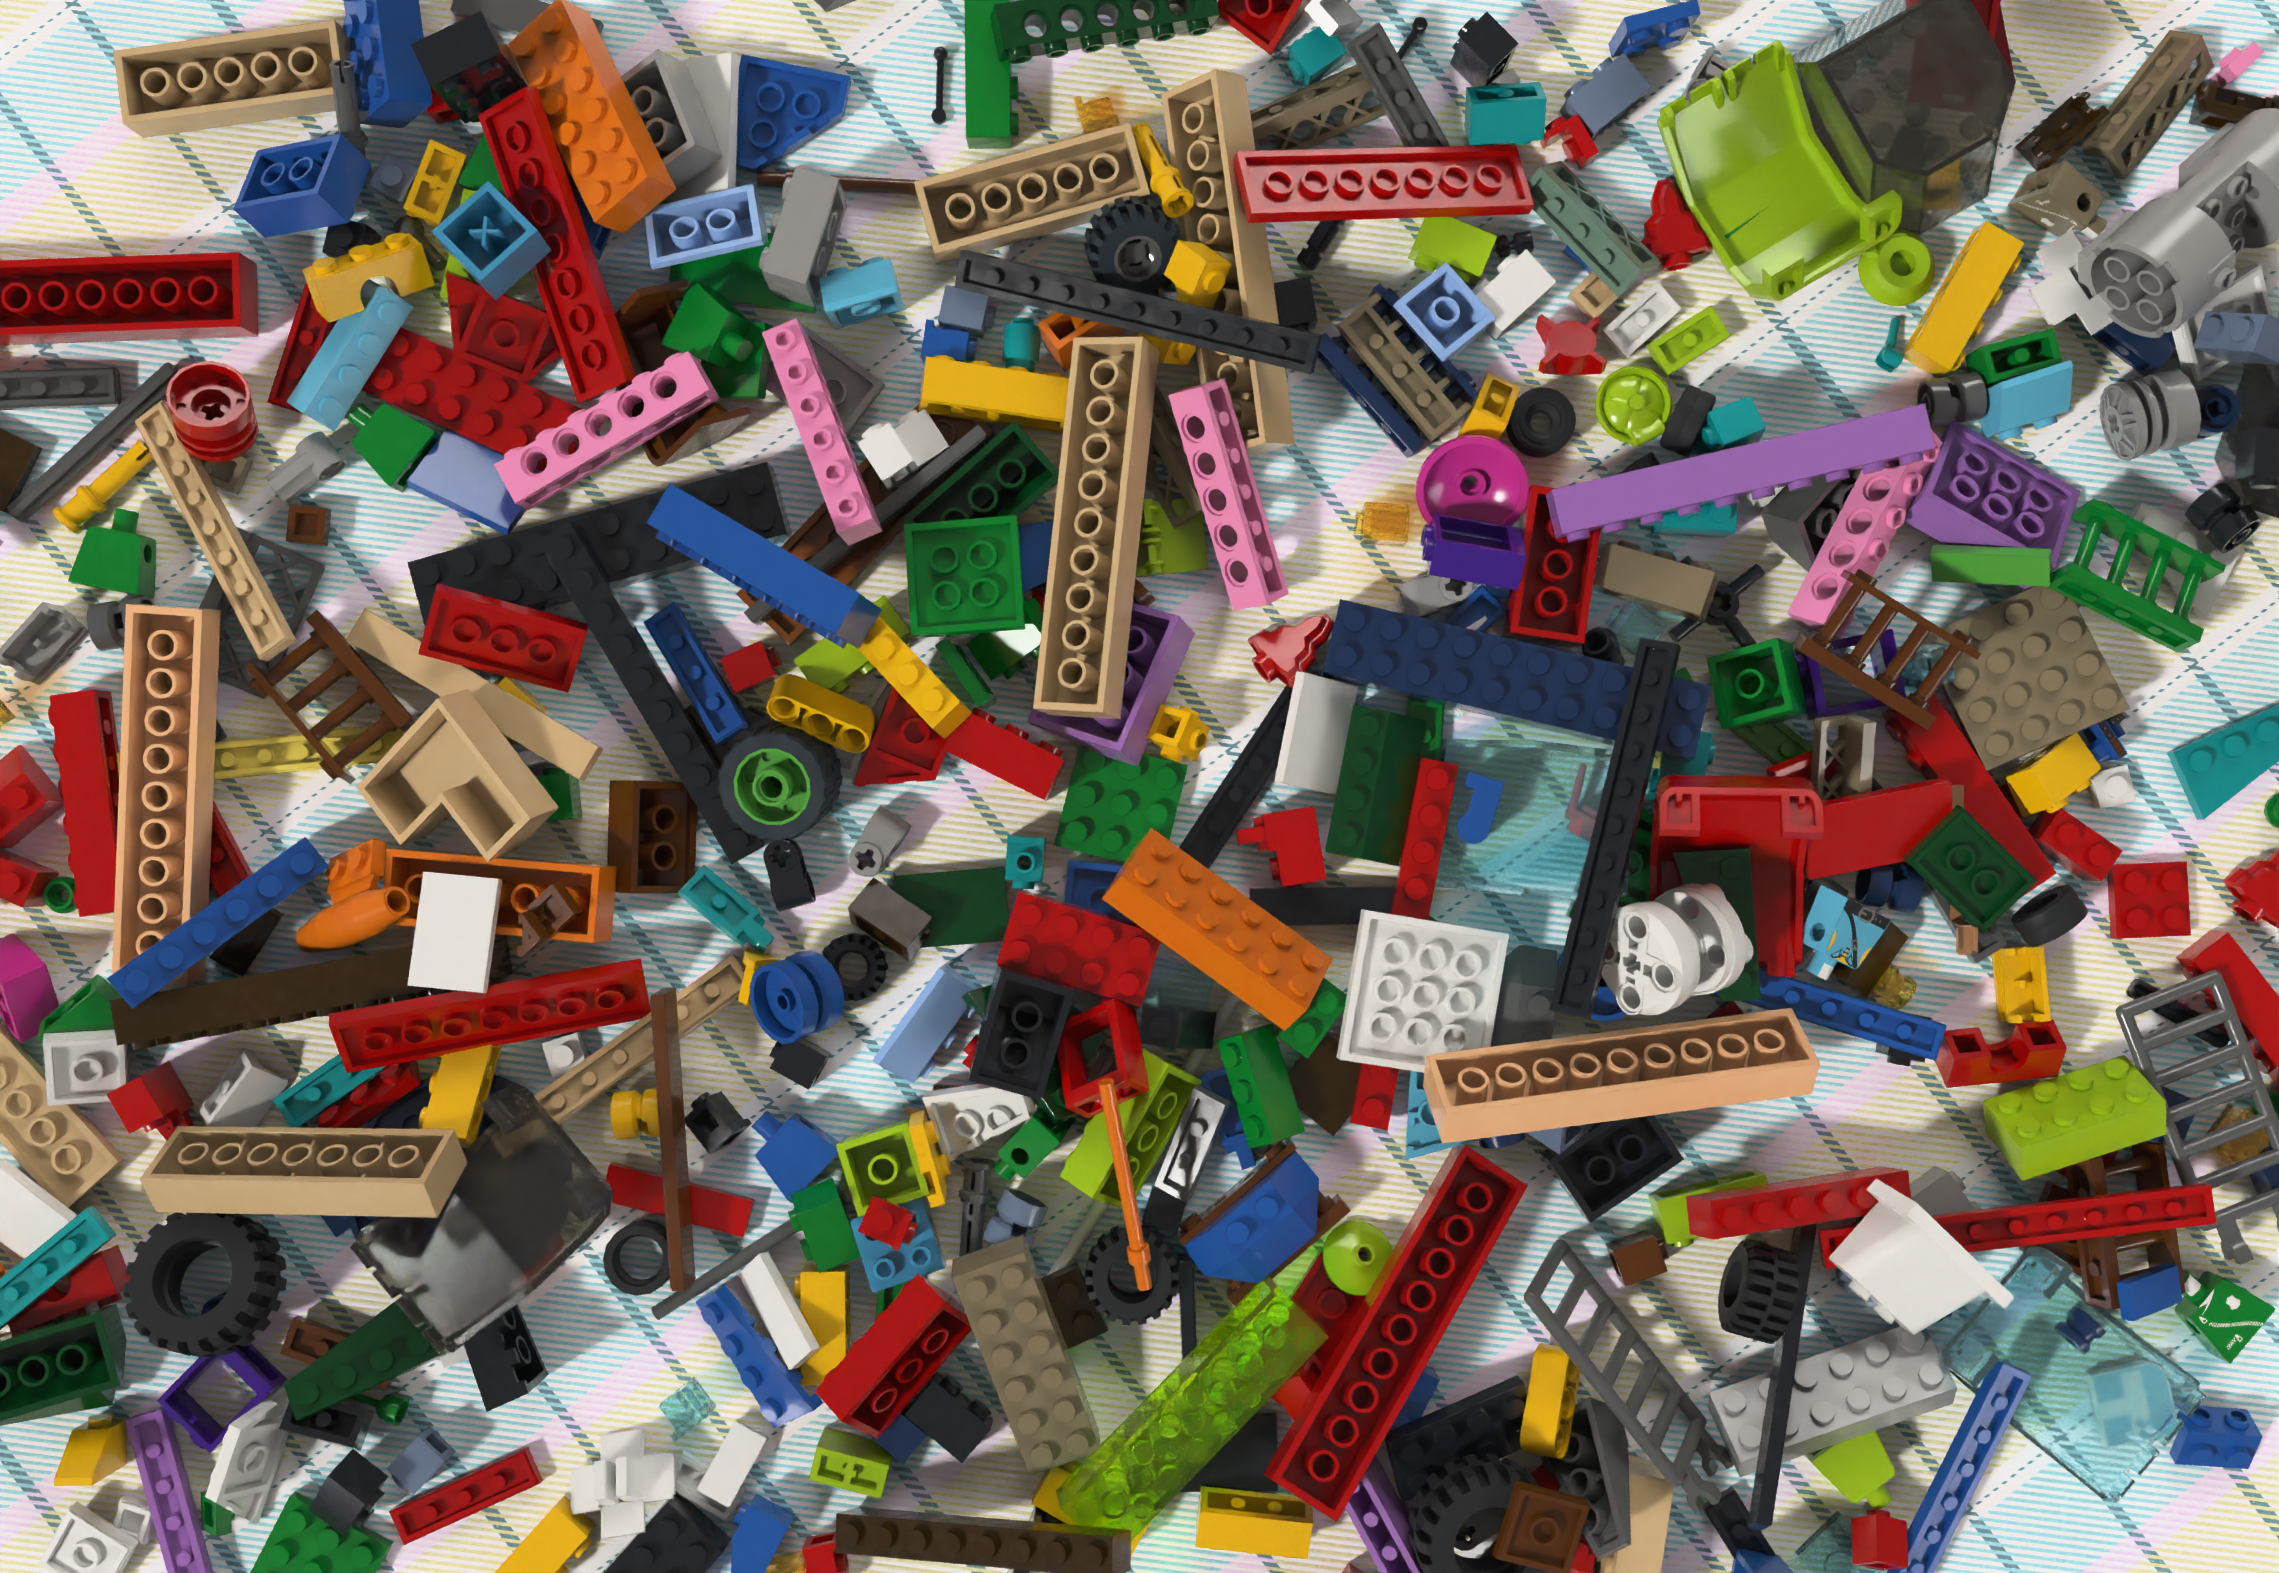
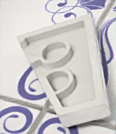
[2129,502,2241,619]
[922,1084,1036,1162]

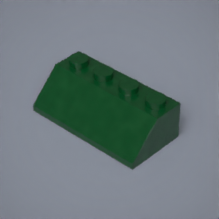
[902,420,1059,524]
[1325,705,1427,866]
[0,1303,127,1421]

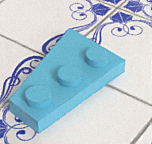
[1405,1070,1478,1160]

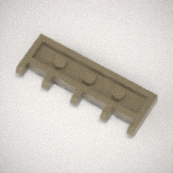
[1336,293,1472,442]

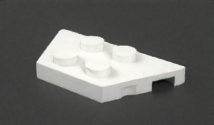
[205,1386,289,1524]

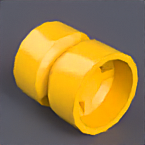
[610,1088,660,1140]

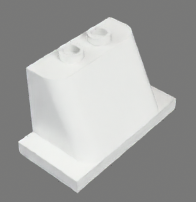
[1829,1179,2015,1335]

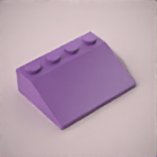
[1904,420,2081,590]
[1027,603,1195,766]

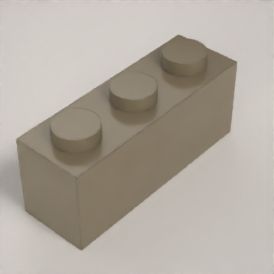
[1593,540,1719,623]

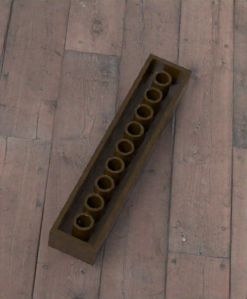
[110,934,513,1050]

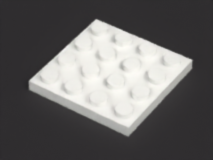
[1336,909,1509,1073]

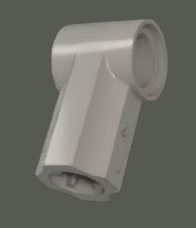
[265,431,346,503]

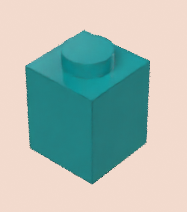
[1286,26,1347,86]

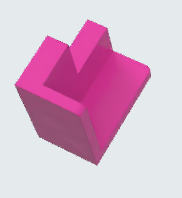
[0,934,59,1043]

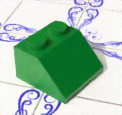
[1706,638,1808,730]

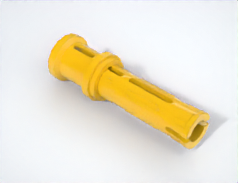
[1132,122,1194,218]
[52,439,154,535]

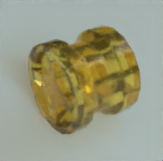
[1870,964,1917,1010]

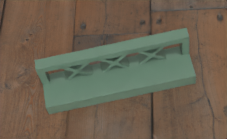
[1528,161,1661,298]

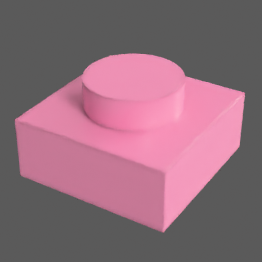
[2210,42,2264,88]

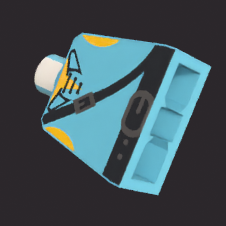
[1803,885,1891,981]

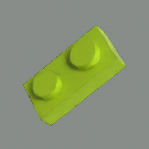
[1646,305,1731,378]

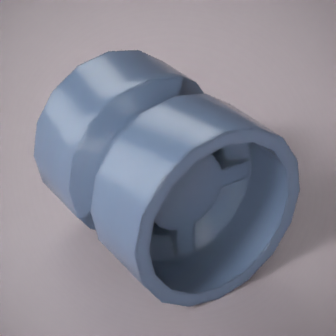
[983,1187,1048,1249]

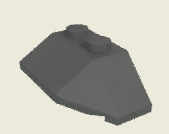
[1490,945,1558,1047]

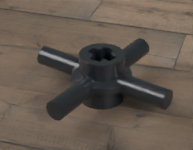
[1668,555,1765,648]

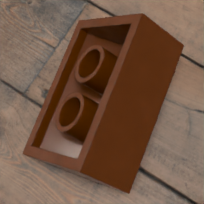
[607,780,697,893]

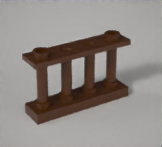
[1792,569,1982,730]
[245,610,416,784]
[1178,1138,1351,1309]
[2066,1141,2186,1310]

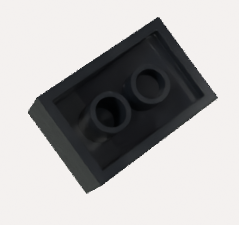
[968,964,1075,1101]

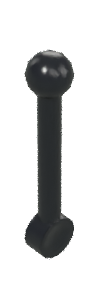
[1397,17,1428,59]
[931,46,948,125]

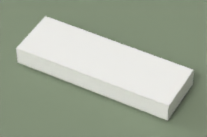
[738,1252,820,1370]

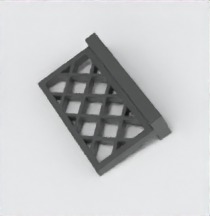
[199,527,326,699]

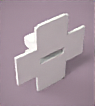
[2028,230,2114,336]
[570,1429,676,1539]

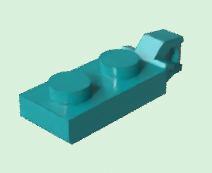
[678,865,775,954]

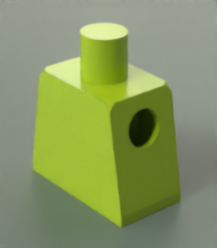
[1803,1431,1896,1509]

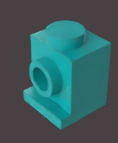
[1005,835,1046,889]

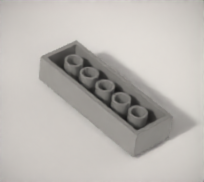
[1708,1326,1957,1477]

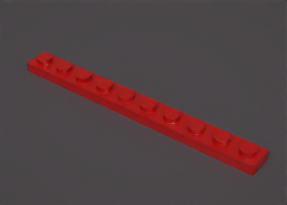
[1350,758,1458,1131]
[1817,1183,2217,1269]

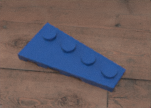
[696,1284,824,1428]

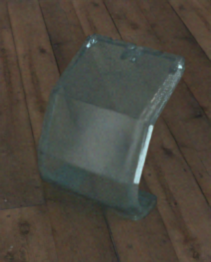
[1939,1247,2207,1502]

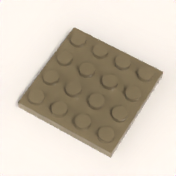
[1920,586,2130,771]

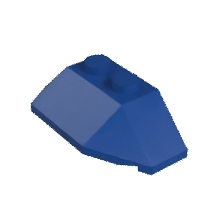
[1181,1150,1319,1283]

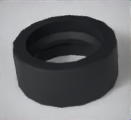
[603,1220,670,1296]

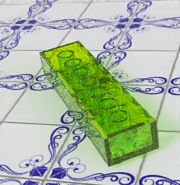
[1056,1275,1329,1541]

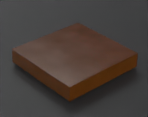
[1493,1480,1591,1573]

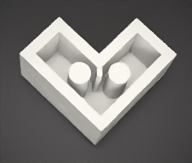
[857,409,950,493]

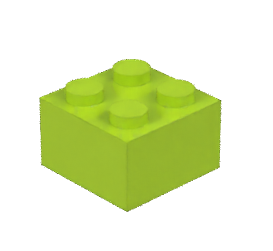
[836,1118,930,1217]

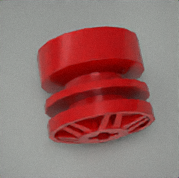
[166,361,259,462]

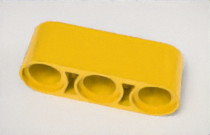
[766,674,877,753]
[1520,1343,1581,1459]

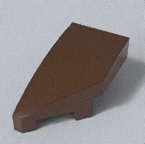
[517,881,583,958]

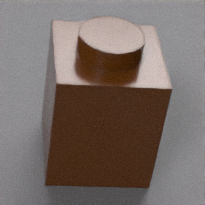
[1605,1229,1669,1286]

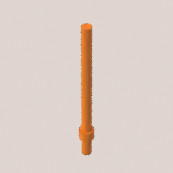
[1098,1078,1153,1291]

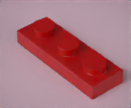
[317,1061,421,1128]

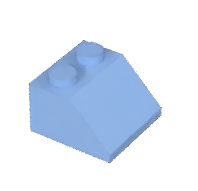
[1393,262,1496,362]

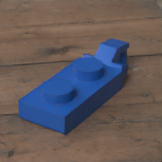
[1199,1066,1256,1170]

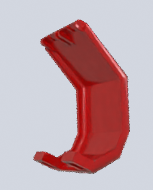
[1649,775,1824,977]

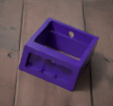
[1420,513,1527,590]
[1794,629,1907,721]
[157,1343,288,1453]

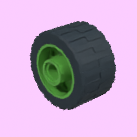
[717,721,843,842]

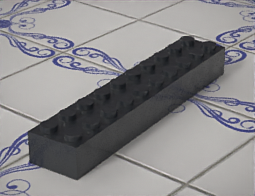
[407,462,793,626]

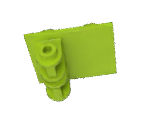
[1136,498,1209,578]

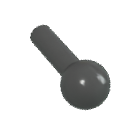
[394,215,447,271]

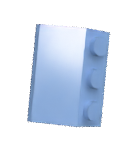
[645,184,769,270]
[872,964,979,1083]

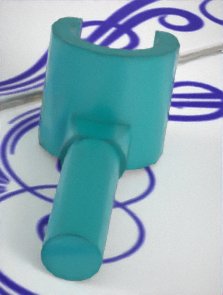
[1875,318,1904,373]

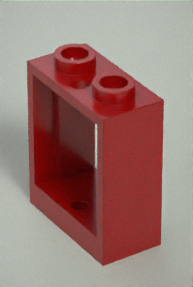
[1057,998,1149,1118]

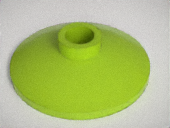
[1323,1221,1393,1296]

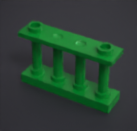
[2047,499,2226,653]

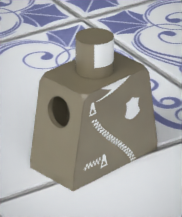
[2008,160,2107,239]

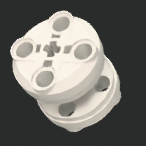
[1602,883,1753,1016]

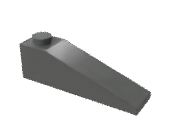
[1760,468,1862,572]
[1541,1397,1631,1559]

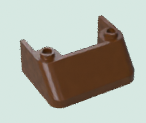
[615,279,751,466]

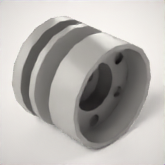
[2099,368,2201,461]

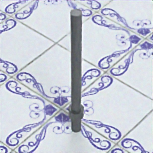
[651,1188,846,1320]

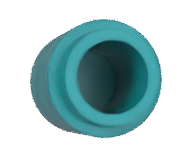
[1002,317,1041,373]

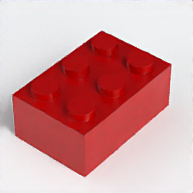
[943,706,1067,801]

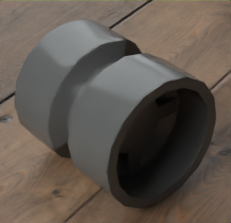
[1917,372,1987,428]
[87,596,155,651]

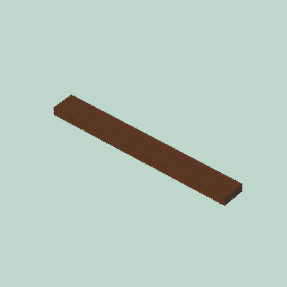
[650,987,696,1291]

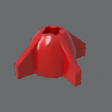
[1535,314,1607,376]

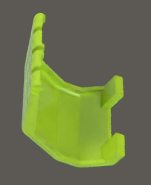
[1657,40,1902,301]

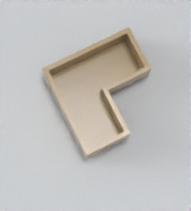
[356,689,559,862]

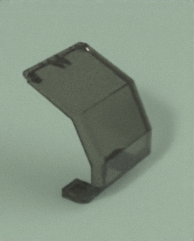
[350,1086,614,1354]

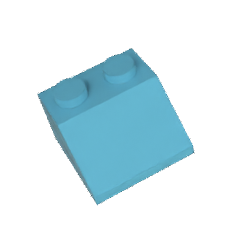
[819,257,906,329]
[1979,360,2073,441]

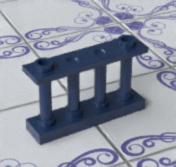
[1317,283,1479,459]

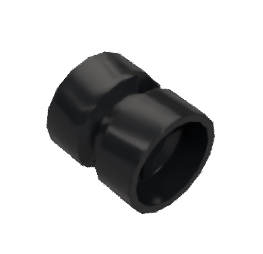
[2185,482,2263,553]

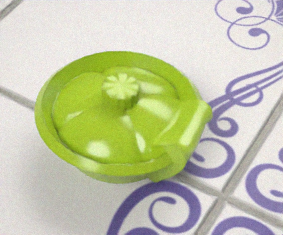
[1858,229,1935,306]
[1595,366,1673,448]

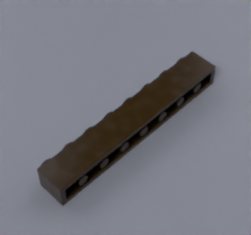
[835,1507,1131,1573]

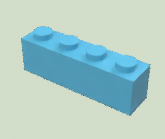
[287,279,413,432]

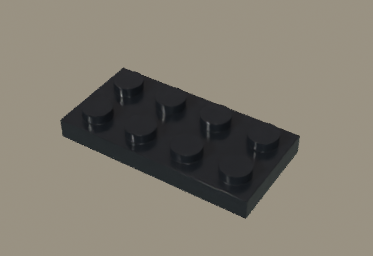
[1384,1375,1527,1502]

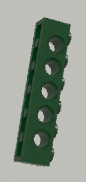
[990,0,1220,64]

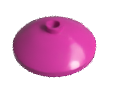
[1416,435,1529,526]

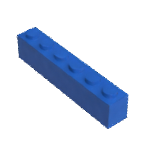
[106,837,329,1009]

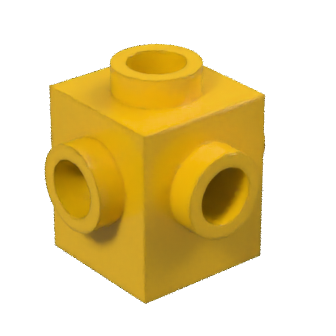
[1147,704,1210,763]

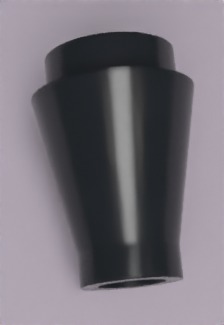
[1582,627,1625,665]

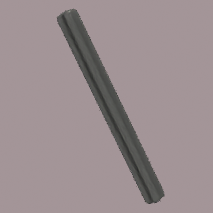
[7,362,179,523]

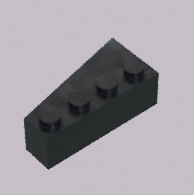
[449,1285,549,1412]

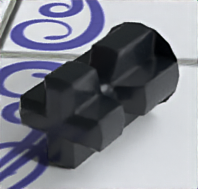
[1495,230,1534,258]

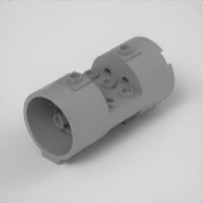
[2078,108,2279,338]

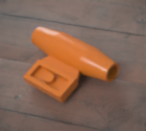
[296,839,410,954]

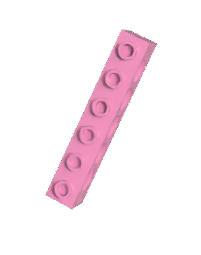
[762,318,883,546]
[494,351,720,510]
[1168,378,1289,611]
[1787,430,1943,639]

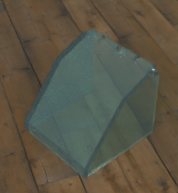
[1435,739,1631,900]

